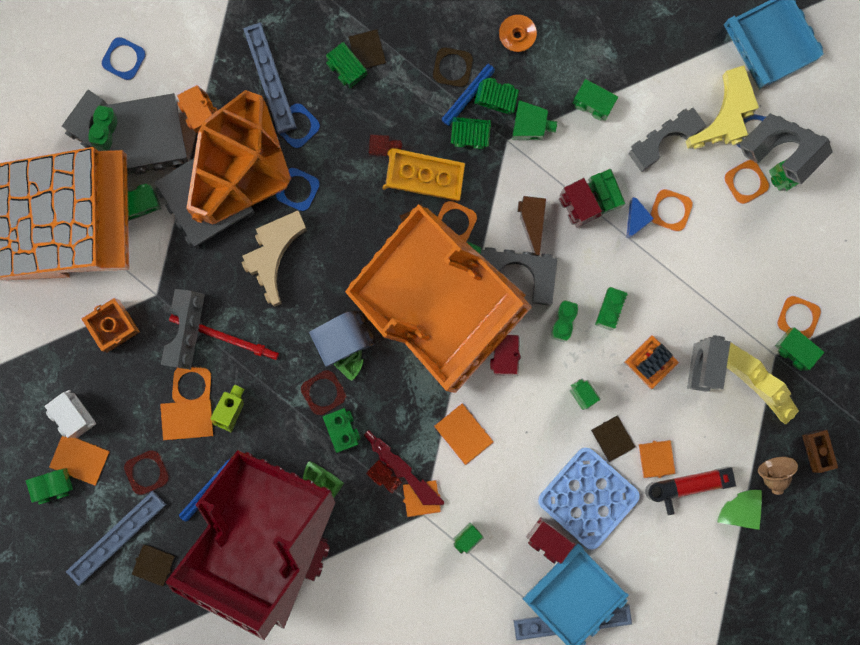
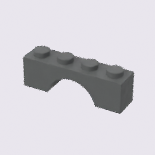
[629,107,706,172]
[161,289,205,370]

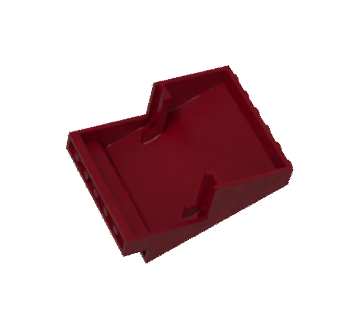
[166,450,335,640]

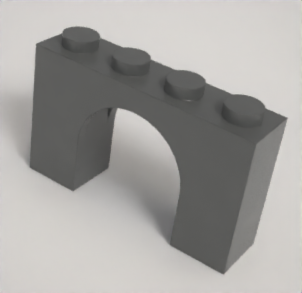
[62,90,108,151]
[739,113,833,185]
[480,247,557,306]
[687,335,731,392]

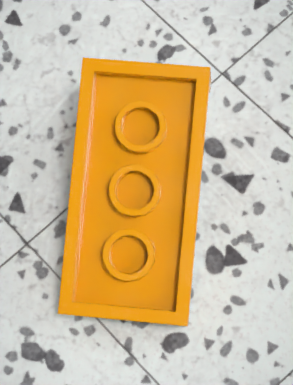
[382,148,465,201]

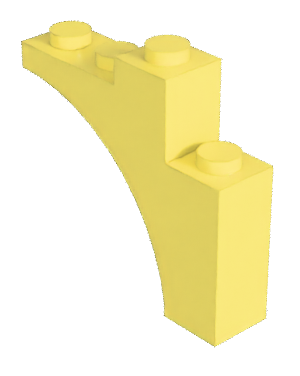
[685,65,759,149]
[727,342,799,424]

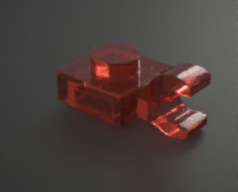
[369,135,402,156]
[366,460,402,493]

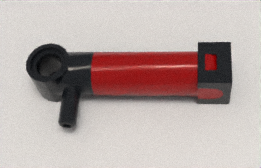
[645,467,736,516]

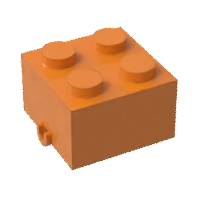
[177,85,218,133]
[81,298,140,353]

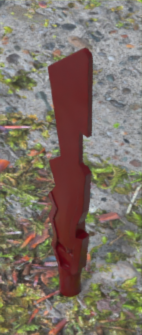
[363,430,444,505]

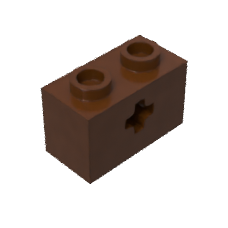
[802,430,838,473]

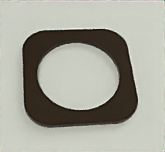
[433,47,473,87]

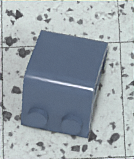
[309,311,375,367]

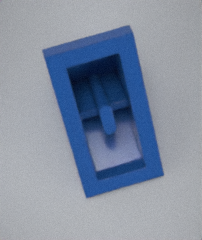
[626,197,653,238]

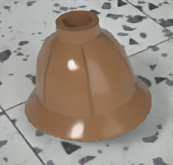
[758,457,798,495]

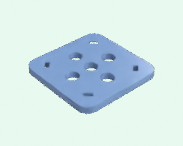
[538,448,639,549]

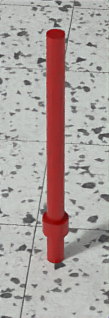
[169,314,279,360]

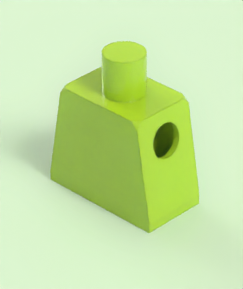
[210,385,244,432]

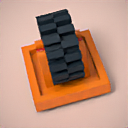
[624,335,679,389]

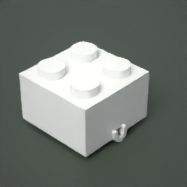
[45,390,97,438]

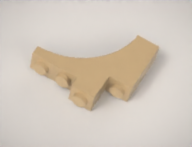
[242,211,307,307]

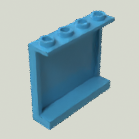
[724,0,824,90]
[522,543,629,645]

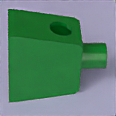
[512,101,557,140]

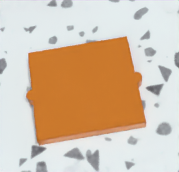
[639,440,675,478]
[403,480,441,517]

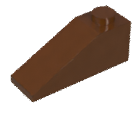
[517,196,546,256]

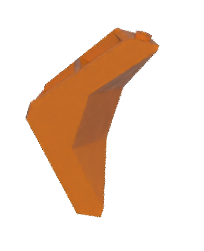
[186,90,291,225]

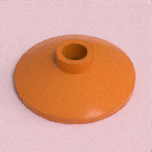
[499,15,537,52]

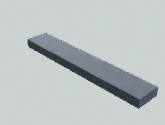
[243,22,296,134]
[66,491,166,586]
[513,604,632,641]

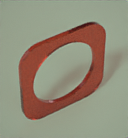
[301,370,346,415]
[124,450,168,495]

